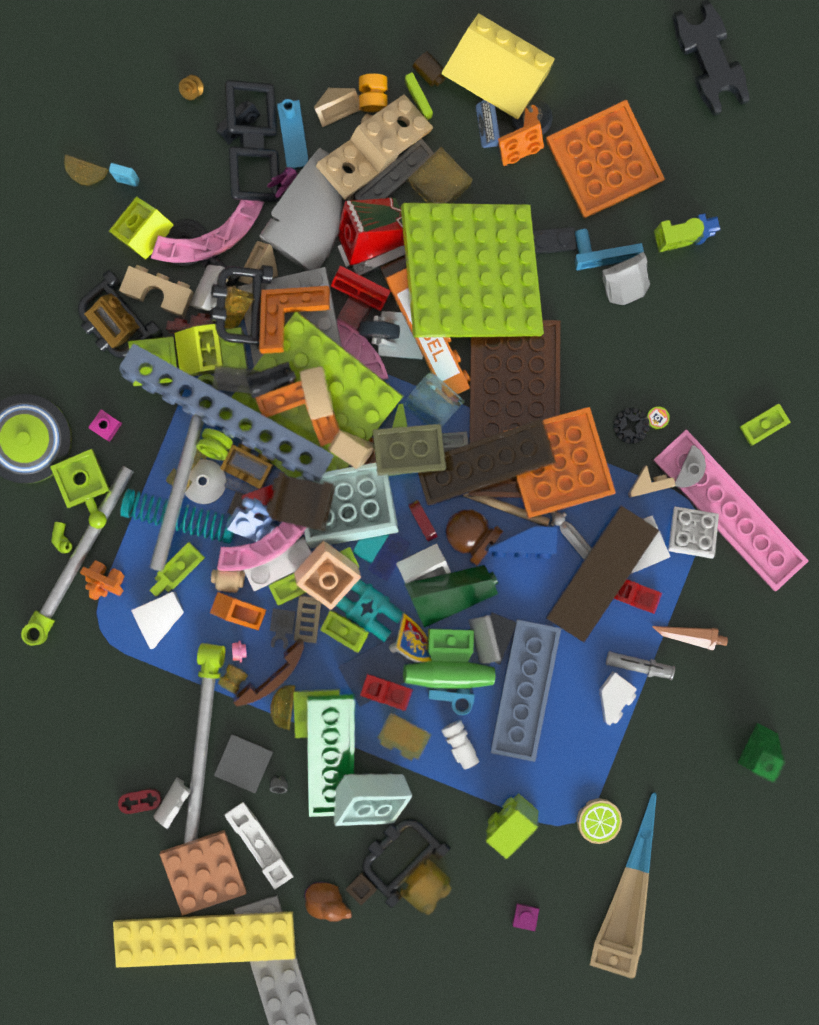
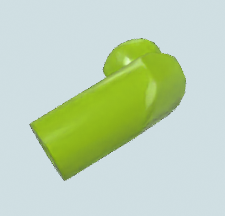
[51,522,72,554]

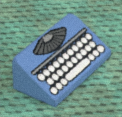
[476,100,500,148]

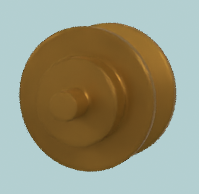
[179,75,204,100]

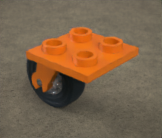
[498,98,552,166]

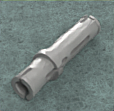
[606,651,675,680]

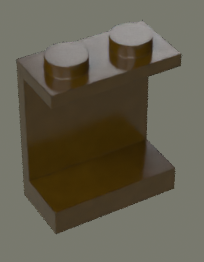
[266,471,336,532]

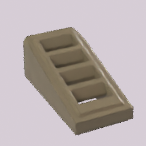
[294,596,322,643]

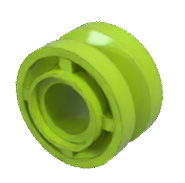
[196,429,233,460]

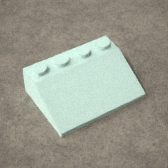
[296,463,399,549]

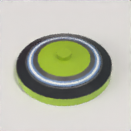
[0,394,72,484]

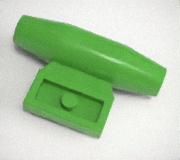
[403,628,495,689]

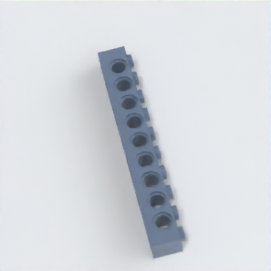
[120,343,334,482]

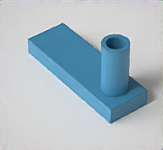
[277,99,309,170]
[575,229,644,271]

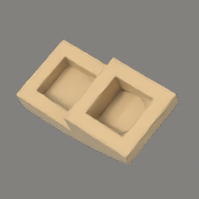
[300,366,334,420]

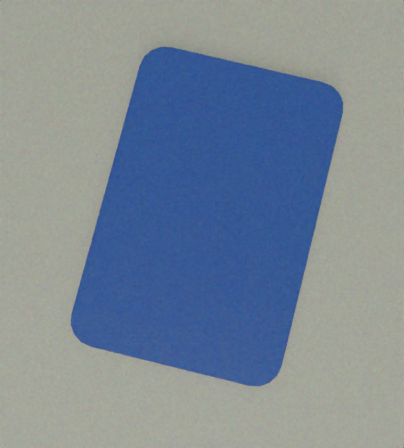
[96,320,695,826]

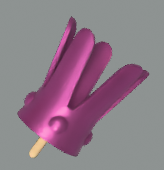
[267,167,298,198]

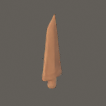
[652,626,728,650]

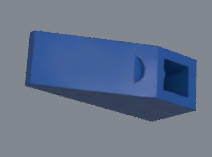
[487,526,558,559]

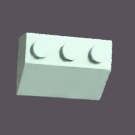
[334,774,412,826]

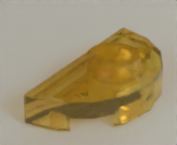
[64,155,108,185]
[270,685,295,730]

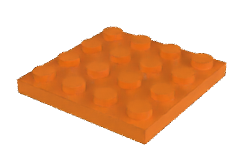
[546,100,665,219]
[503,407,616,519]

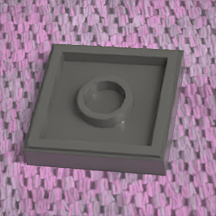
[214,734,274,793]

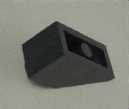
[485,612,517,665]

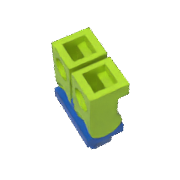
[654,214,720,252]

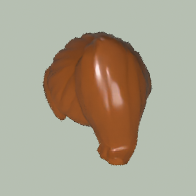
[304,882,352,922]

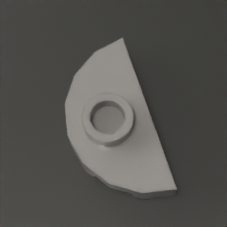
[675,445,706,488]

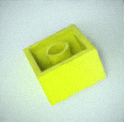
[109,197,173,259]

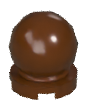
[445,509,503,566]

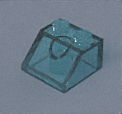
[403,372,465,429]

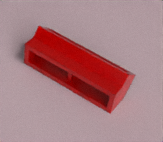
[331,266,391,311]

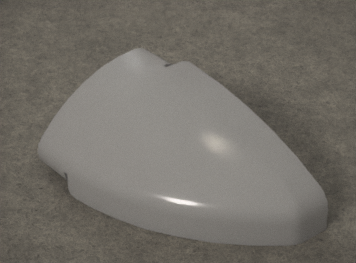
[259,148,343,271]

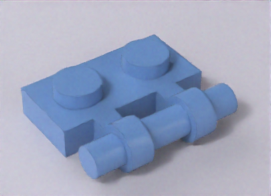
[226,497,280,542]

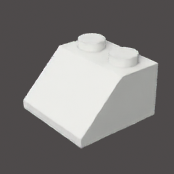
[396,544,451,583]

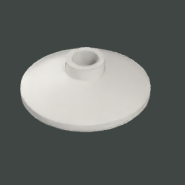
[185,459,226,504]

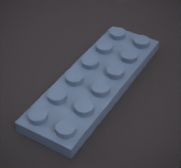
[490,619,561,762]

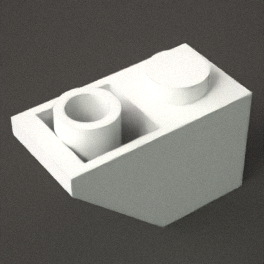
[599,672,637,725]

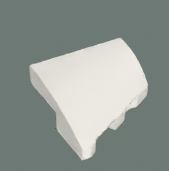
[132,592,184,649]

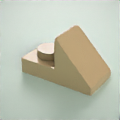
[628,465,676,498]

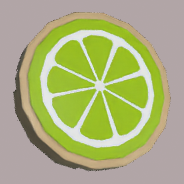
[577,798,622,844]

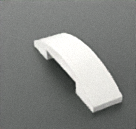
[224,802,293,889]

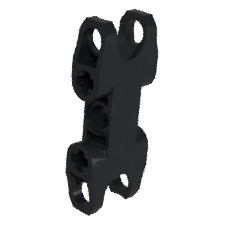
[672,0,750,116]

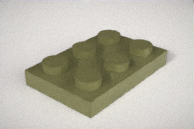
[373,424,446,476]

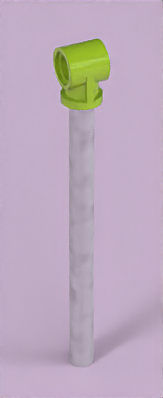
[150,374,219,571]
[21,466,134,646]
[184,643,226,843]

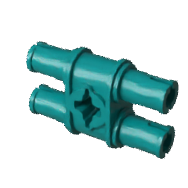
[335,579,404,642]

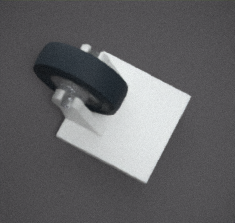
[359,311,423,359]

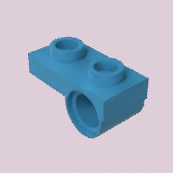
[428,688,475,715]

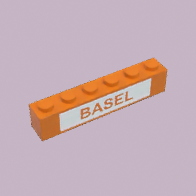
[385,267,470,400]

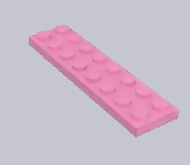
[653,429,808,591]

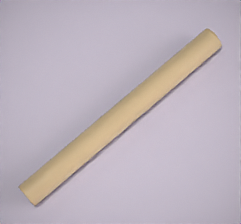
[463,493,550,527]

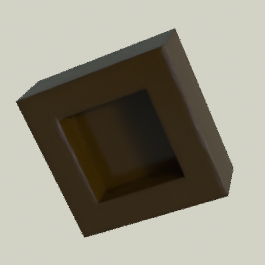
[345,872,377,905]

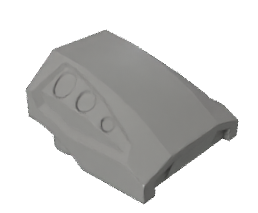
[602,252,650,305]

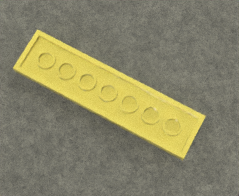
[113,911,296,967]

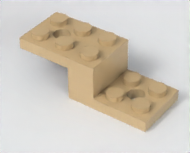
[316,94,433,199]

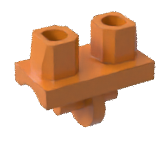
[80,560,125,600]

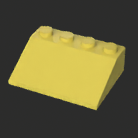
[442,13,555,119]

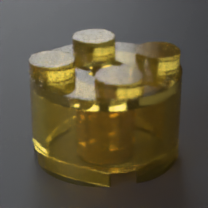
[400,859,452,915]

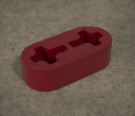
[408,500,438,542]
[118,788,162,814]

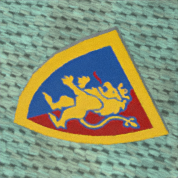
[389,613,432,662]

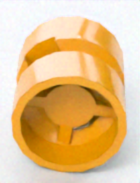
[359,74,388,112]

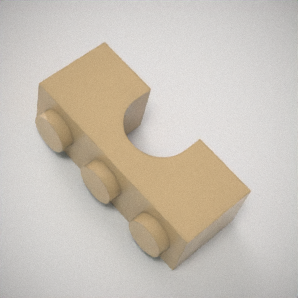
[119,265,194,318]

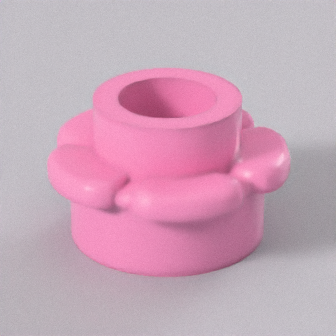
[232,641,246,663]

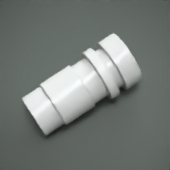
[441,720,479,770]

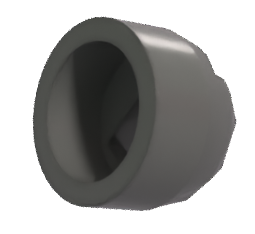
[269,775,288,793]

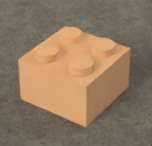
[294,540,361,610]

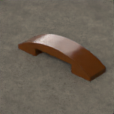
[234,638,304,706]

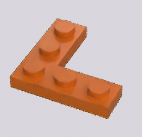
[259,286,330,354]
[255,381,340,446]

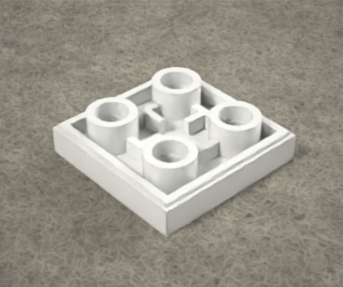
[189,265,228,311]
[668,507,719,558]

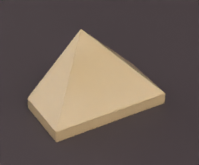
[314,88,359,127]
[238,241,278,284]

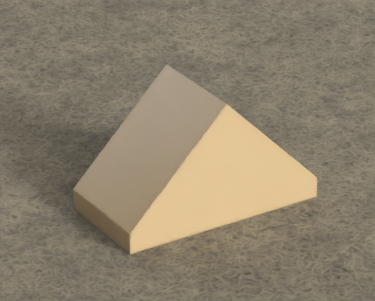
[328,430,374,469]

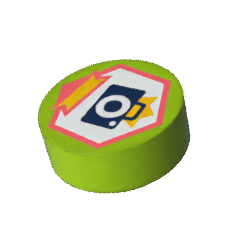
[647,407,670,429]

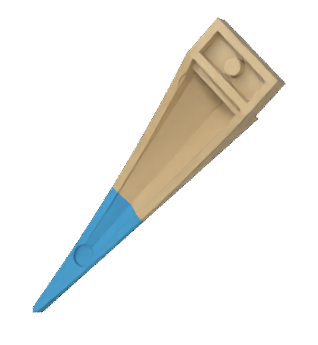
[590,793,657,978]

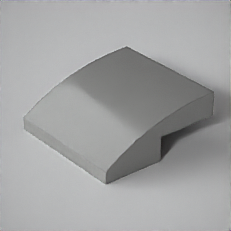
[468,615,501,663]

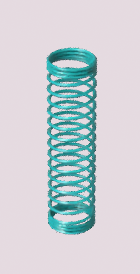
[120,489,234,545]

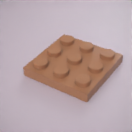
[160,830,247,916]

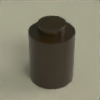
[412,51,446,87]

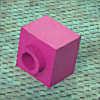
[88,410,122,442]

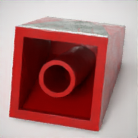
[338,198,404,265]

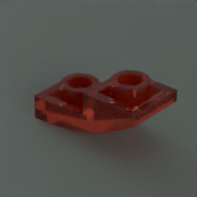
[166,313,215,333]

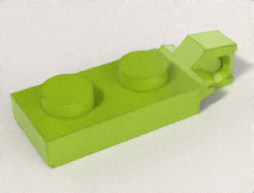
[150,542,205,597]

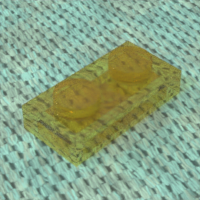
[224,287,254,329]

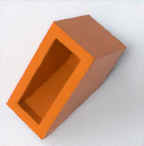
[210,592,266,631]

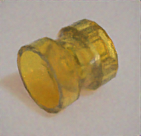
[218,663,248,694]

